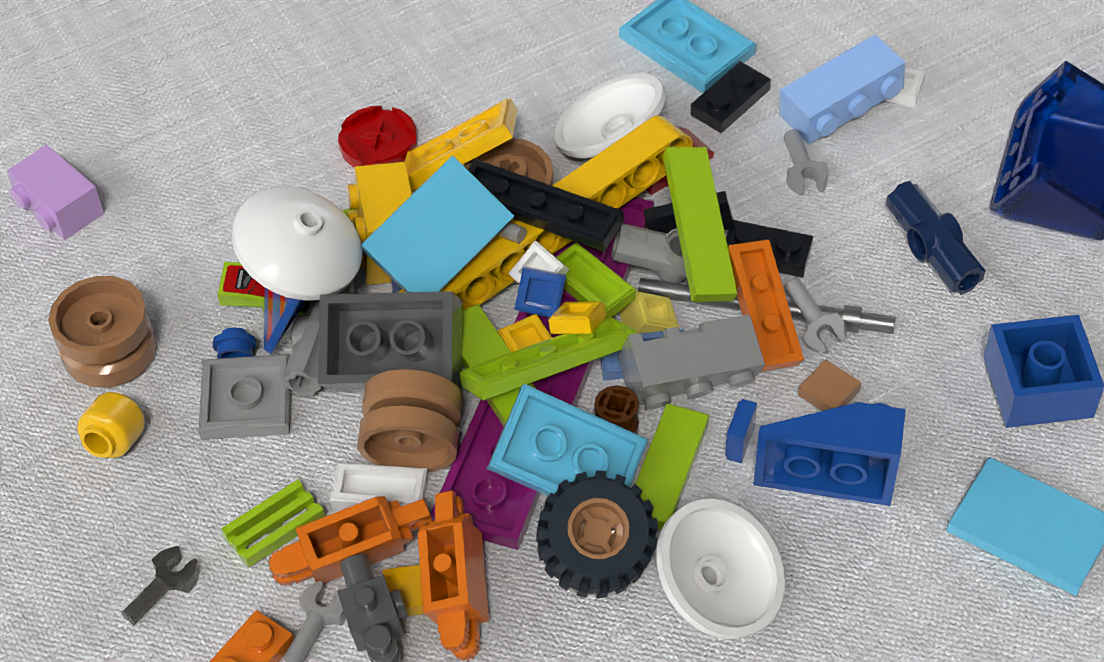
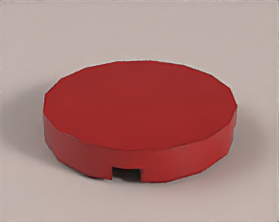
[338,106,418,168]

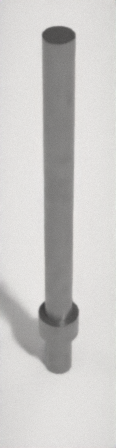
[638,278,896,334]

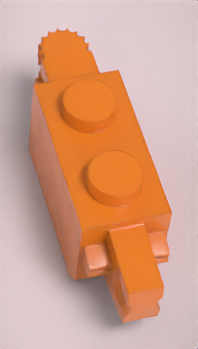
[417,490,489,661]
[268,496,432,587]

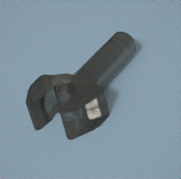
[121,546,200,625]

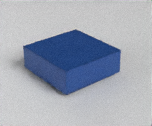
[514,266,566,317]
[725,399,757,464]

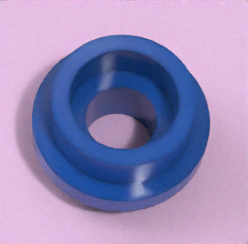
[213,327,257,359]

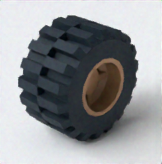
[536,470,658,598]

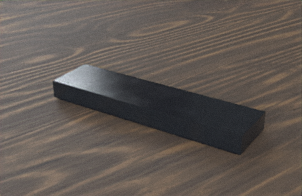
[467,159,624,252]

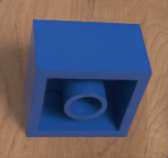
[983,315,1104,428]

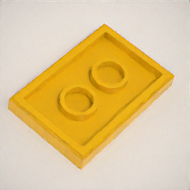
[405,98,518,192]

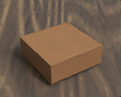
[798,359,861,411]

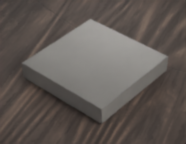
[198,354,291,440]

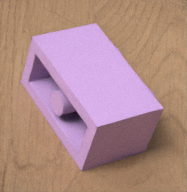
[7,144,104,240]

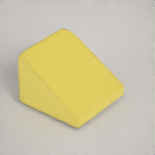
[620,291,680,334]

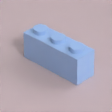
[780,34,905,144]

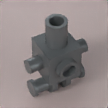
[337,554,408,662]

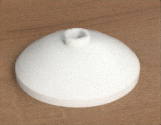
[554,73,666,159]
[232,187,362,301]
[656,498,785,639]

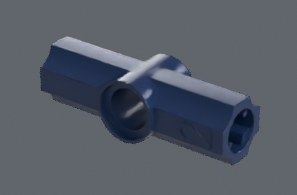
[886,180,986,295]

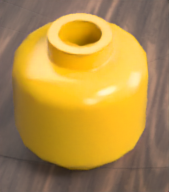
[77,392,145,458]

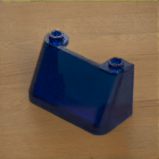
[989,60,1104,241]

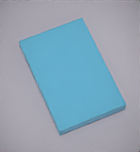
[619,0,756,93]
[360,155,514,292]
[487,384,648,496]
[947,457,1104,596]

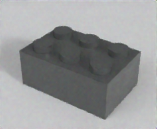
[318,291,462,391]

